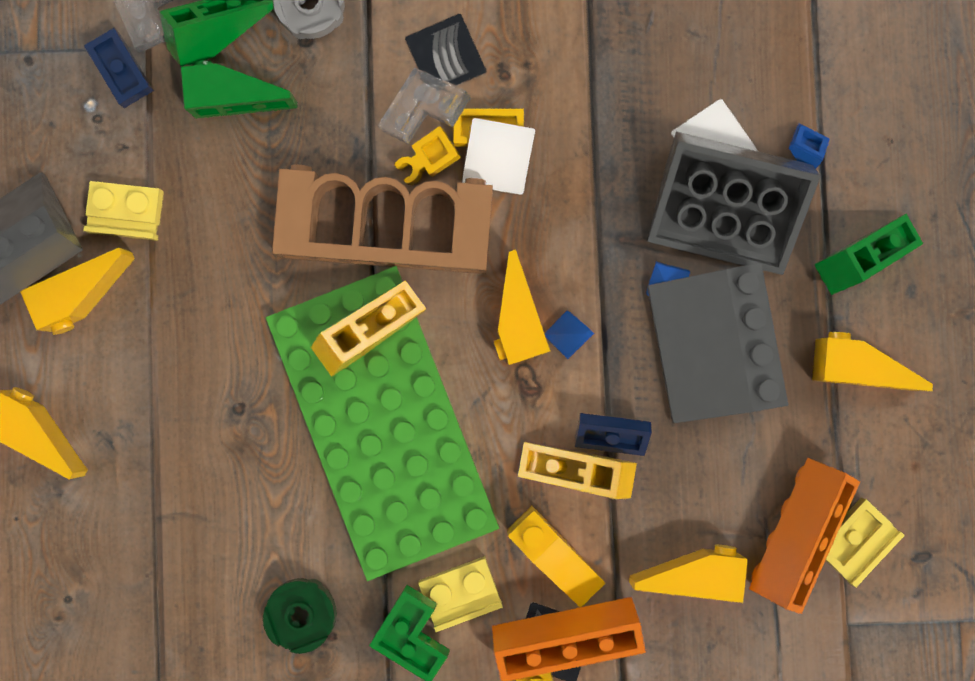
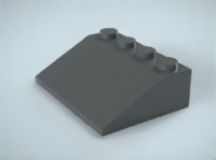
[647,131,821,275]
[0,172,83,305]
[647,263,789,423]

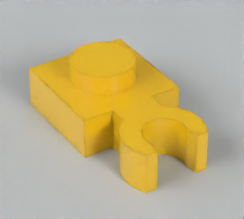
[395,126,461,185]

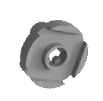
[273,0,345,39]

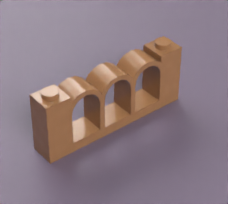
[272,165,493,274]

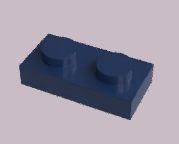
[84,28,154,108]
[575,413,652,456]

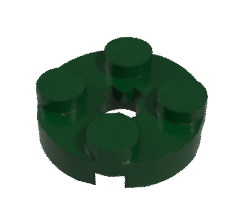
[263,578,337,654]

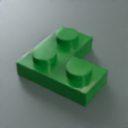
[369,585,450,681]

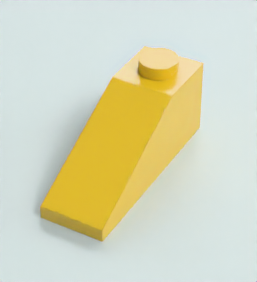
[20,248,135,335]
[493,249,550,366]
[310,280,426,377]
[812,332,933,391]
[0,387,88,479]
[518,442,637,499]
[507,506,606,607]
[629,544,748,603]

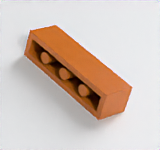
[749,458,860,614]
[492,597,646,681]

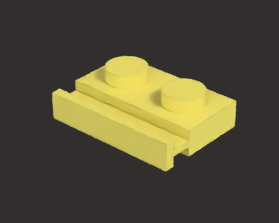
[83,181,164,241]
[825,498,905,587]
[418,556,503,632]

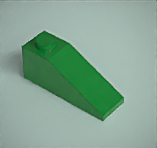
[159,0,274,66]
[181,60,298,119]
[814,213,924,295]

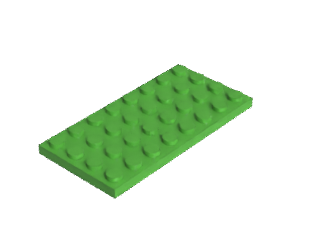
[265,266,500,581]

